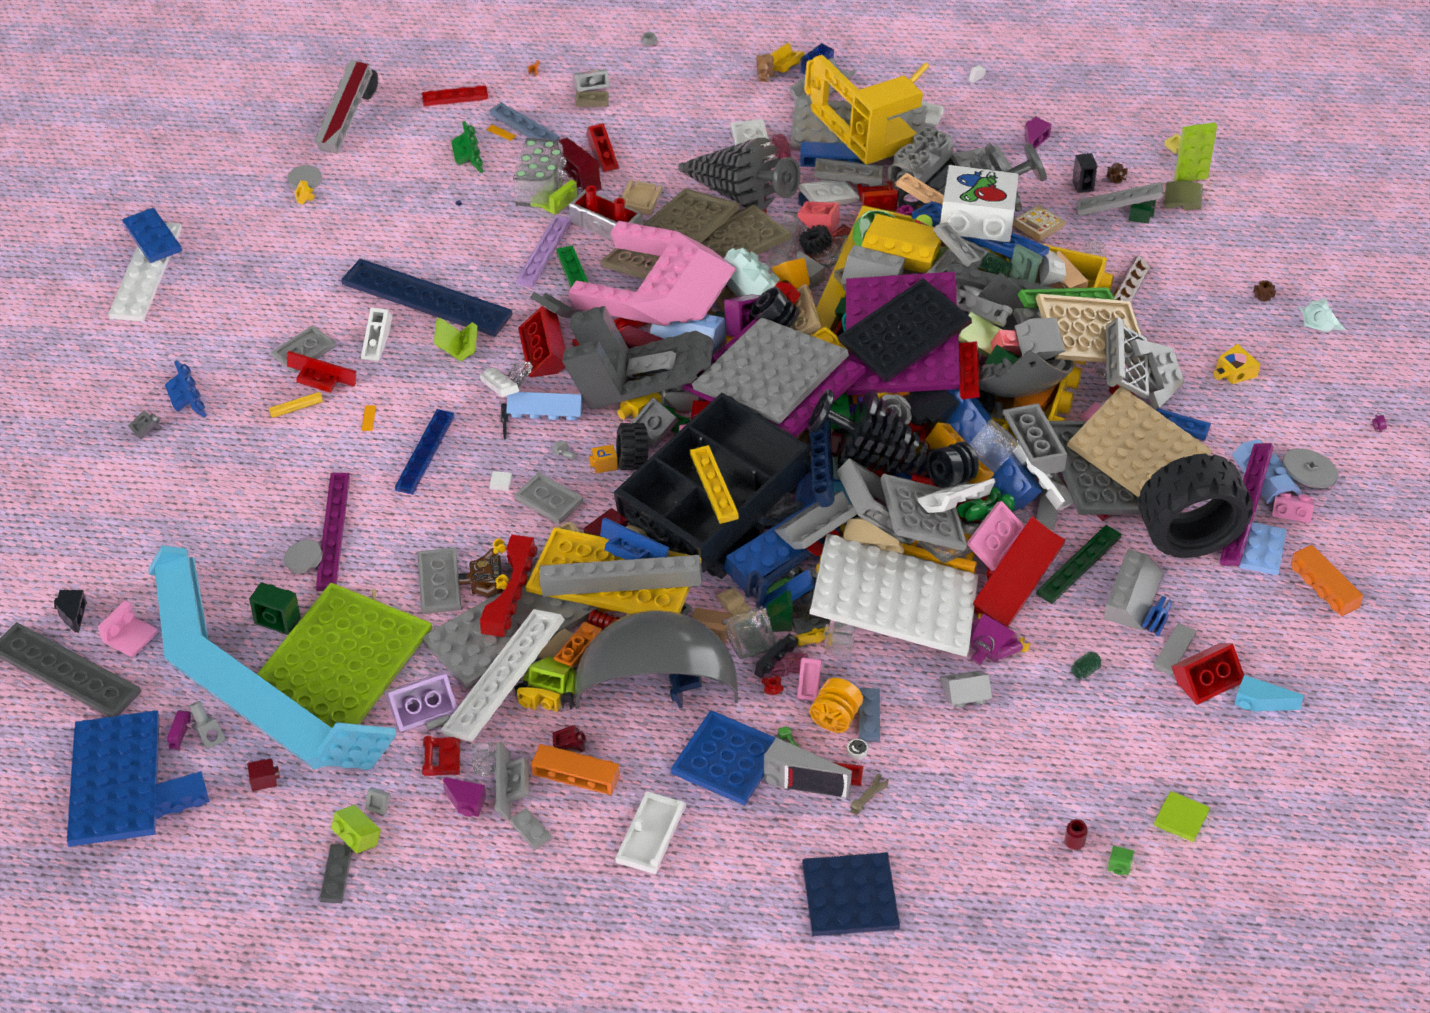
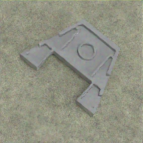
[1130,339,1184,409]

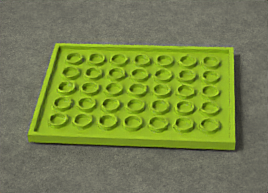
[257,583,433,728]

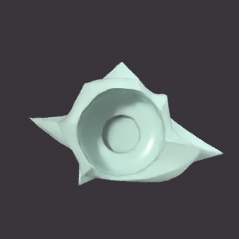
[1297,298,1346,332]

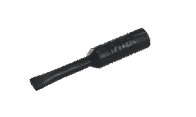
[501,403,508,439]

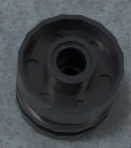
[750,287,799,328]
[927,442,979,488]

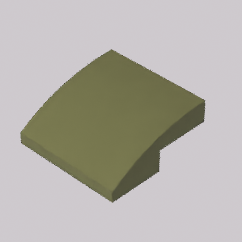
[1164,181,1203,211]

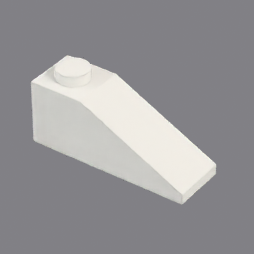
[1039,251,1066,286]
[361,308,393,362]

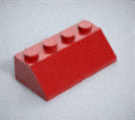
[518,306,565,378]

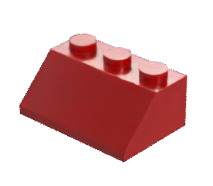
[1171,643,1244,705]

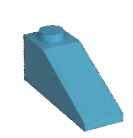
[1234,675,1304,711]

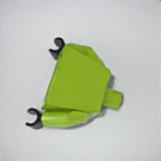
[515,657,577,710]

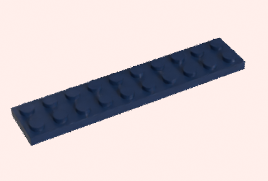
[341,258,513,337]

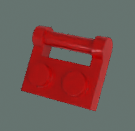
[422,736,461,776]

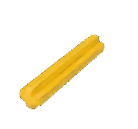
[269,392,323,418]

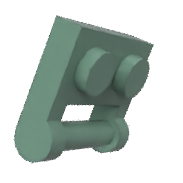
[1008,244,1042,284]

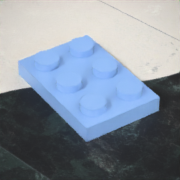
[1239,522,1287,575]

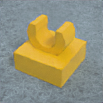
[294,180,315,204]

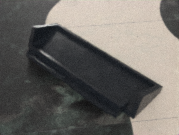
[901,390,961,426]

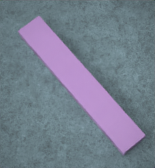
[516,215,571,288]

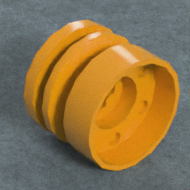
[810,678,863,733]

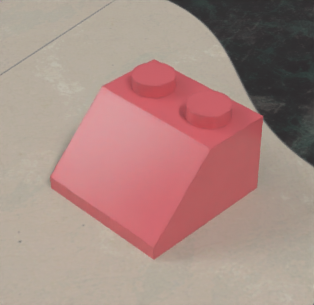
[797,201,840,235]

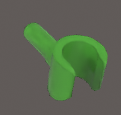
[777,726,800,748]

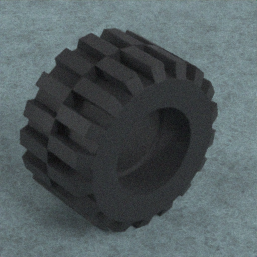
[616,423,649,470]

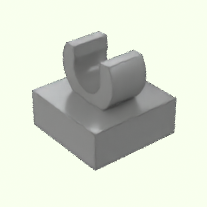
[365,787,391,815]

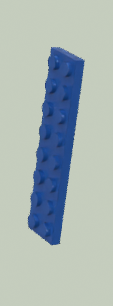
[912,201,1050,265]

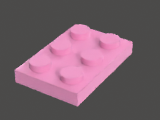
[967,501,1025,571]

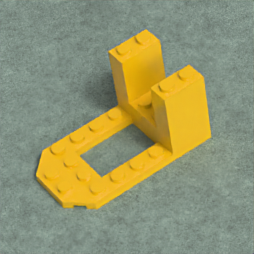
[804,55,923,165]

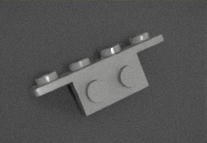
[495,742,529,820]

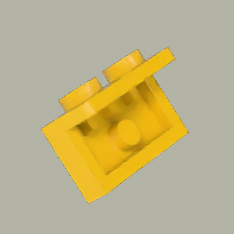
[770,43,805,73]

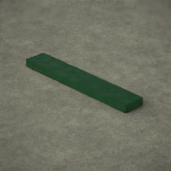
[1036,525,1122,604]

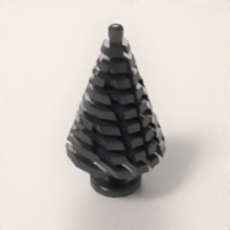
[807,389,933,478]

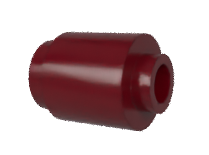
[1064,819,1088,850]

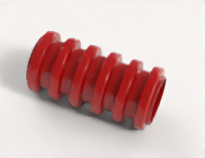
[588,609,620,630]

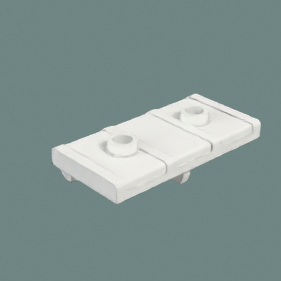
[616,791,686,874]

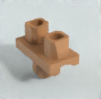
[756,54,774,82]

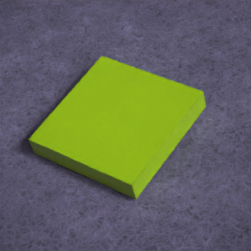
[1154,791,1210,842]

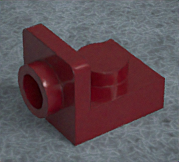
[552,725,586,752]

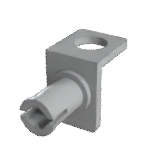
[188,701,225,749]

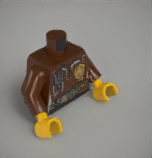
[458,538,509,598]

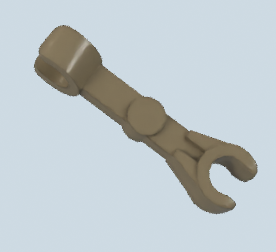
[850,774,889,815]

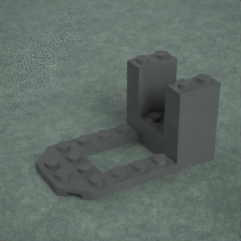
[562,306,714,410]

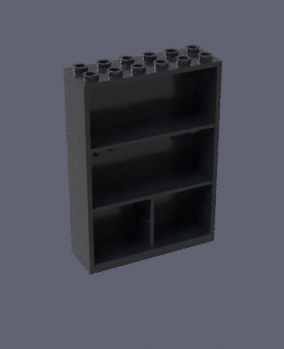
[614,392,811,573]

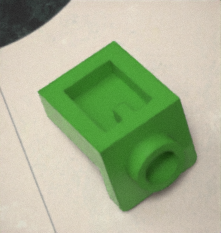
[1108,846,1134,875]

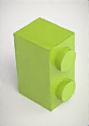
[331,804,381,854]

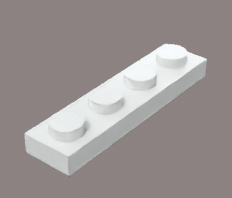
[479,368,519,397]

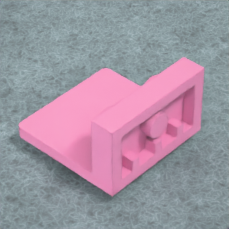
[98,600,158,658]

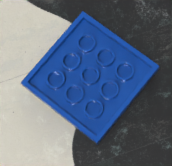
[671,710,776,806]

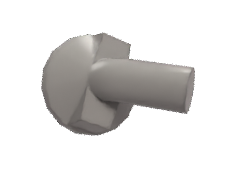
[551,440,577,460]

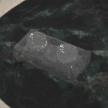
[507,362,533,389]

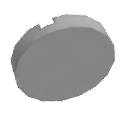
[288,165,322,190]
[284,540,323,574]

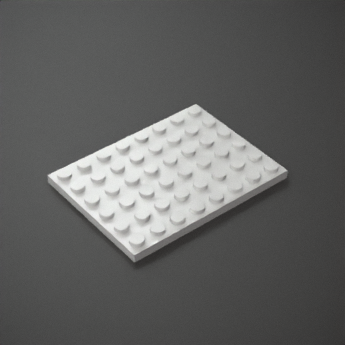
[809,534,978,657]

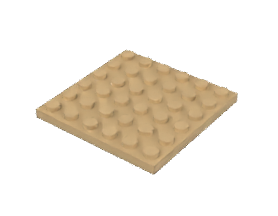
[1066,386,1213,497]

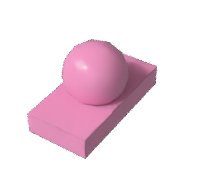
[797,657,822,701]

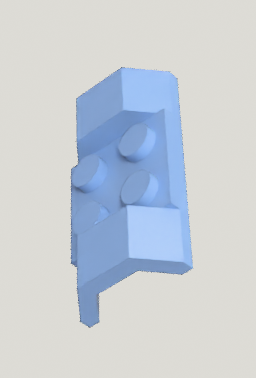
[1232,439,1302,504]

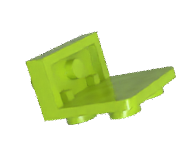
[531,179,577,215]
[434,318,478,361]

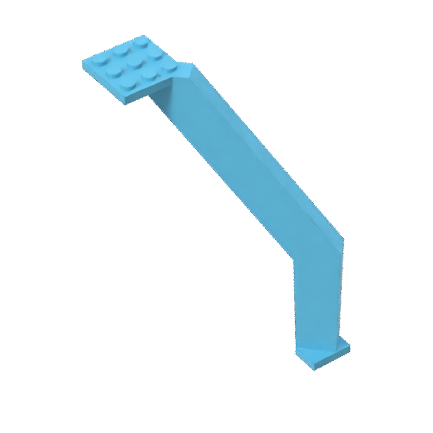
[148,545,396,770]

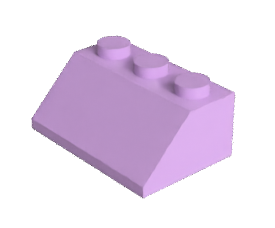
[384,672,457,732]

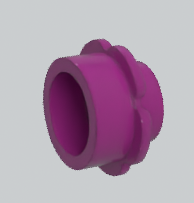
[1372,414,1387,432]

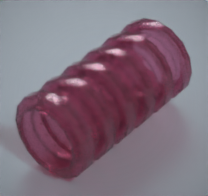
[772,134,792,160]

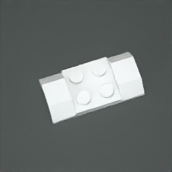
[1011,441,1074,510]
[918,478,995,513]

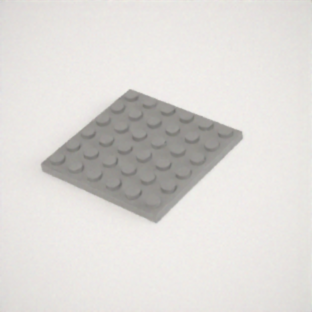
[692,318,849,424]

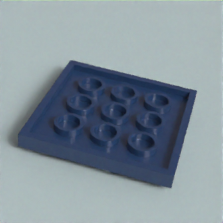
[802,852,900,937]

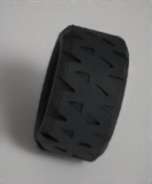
[1138,454,1253,558]

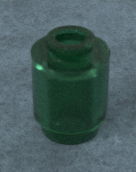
[1071,651,1101,679]

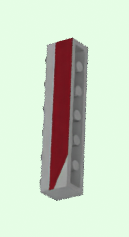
[315,60,372,154]

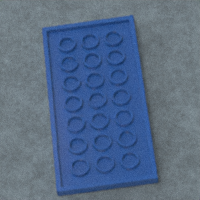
[66,710,160,847]

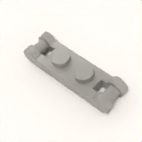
[956,289,1013,327]

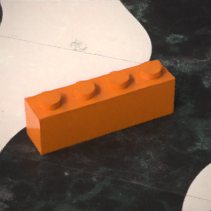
[1290,544,1363,617]
[531,744,620,795]

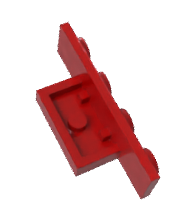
[287,351,357,393]

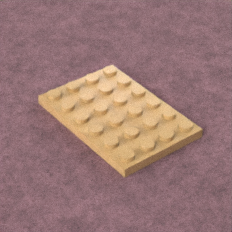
[1036,294,1149,365]

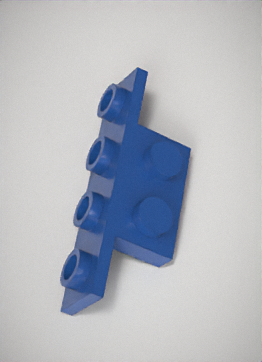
[165,360,207,418]
[600,518,669,560]

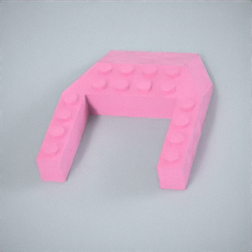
[568,221,735,326]

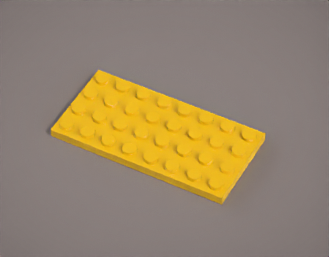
[526,527,701,614]

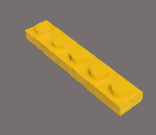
[690,445,739,524]

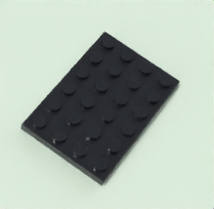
[838,278,972,383]

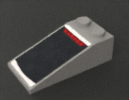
[764,737,852,798]

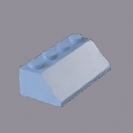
[650,314,727,354]
[507,392,585,420]

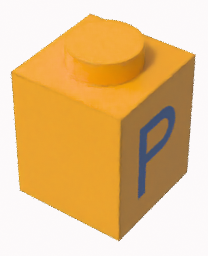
[588,444,618,474]

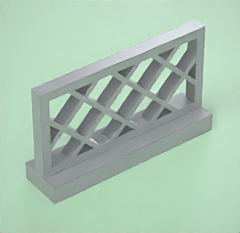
[1106,317,1149,398]

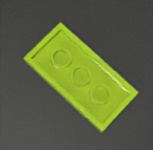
[1174,122,1218,181]

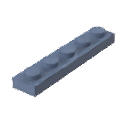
[490,102,560,149]

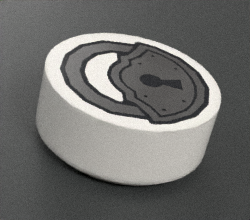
[847,739,868,760]

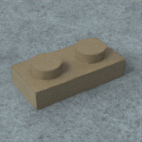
[576,91,609,107]

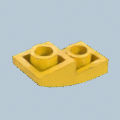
[517,687,561,712]

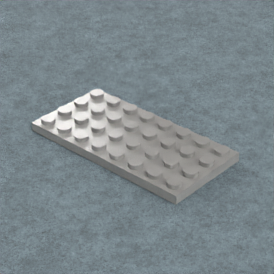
[790,99,926,156]
[423,575,598,690]

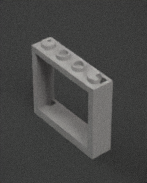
[836,458,916,545]

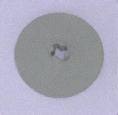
[1282,449,1338,488]

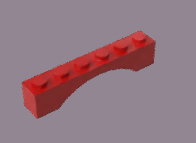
[480,534,538,637]

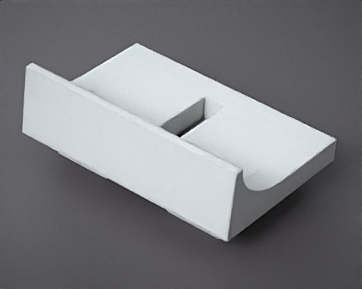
[922,102,944,127]

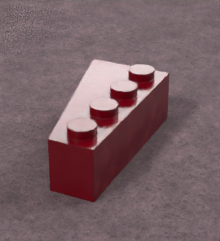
[550,137,602,192]

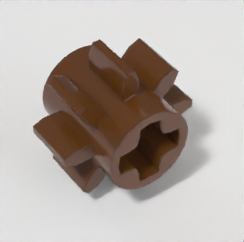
[1107,163,1127,184]
[1253,280,1276,302]

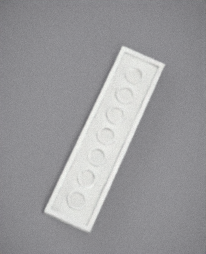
[108,222,182,322]
[441,609,565,742]

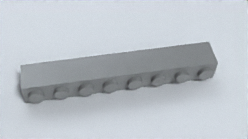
[539,555,702,596]

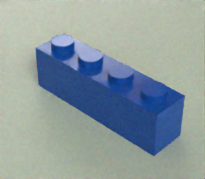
[800,142,865,167]
[156,771,210,819]

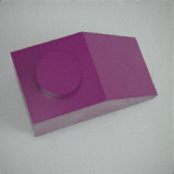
[1024,116,1052,149]
[443,777,486,817]

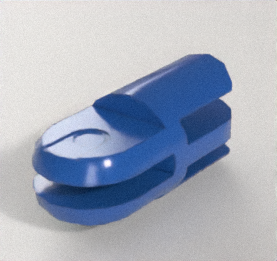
[1142,596,1172,636]

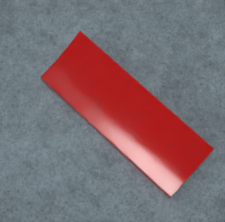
[973,516,1066,628]

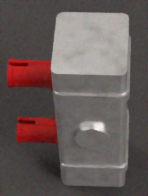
[569,185,643,241]

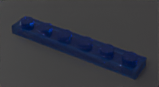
[395,409,454,495]

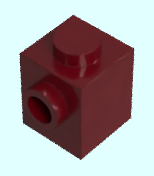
[247,758,280,791]

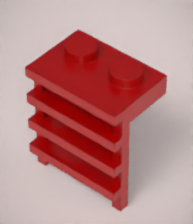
[857,181,898,212]

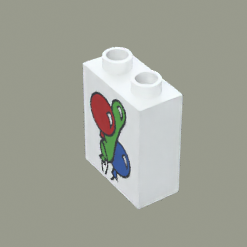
[940,165,1018,242]

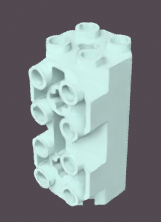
[724,247,780,297]

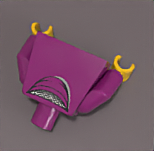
[970,613,1031,665]

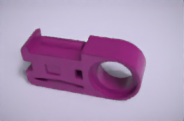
[167,710,191,750]

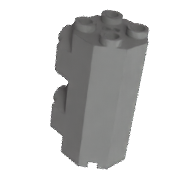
[888,126,954,190]

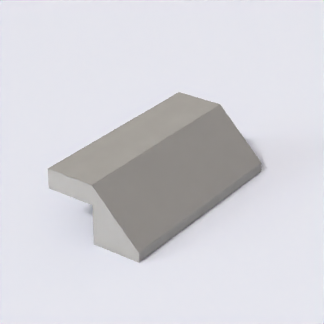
[775,491,857,549]

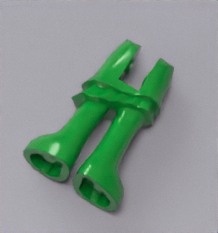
[957,487,1015,521]

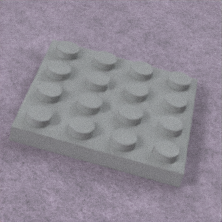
[880,474,967,551]

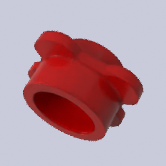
[762,676,784,695]

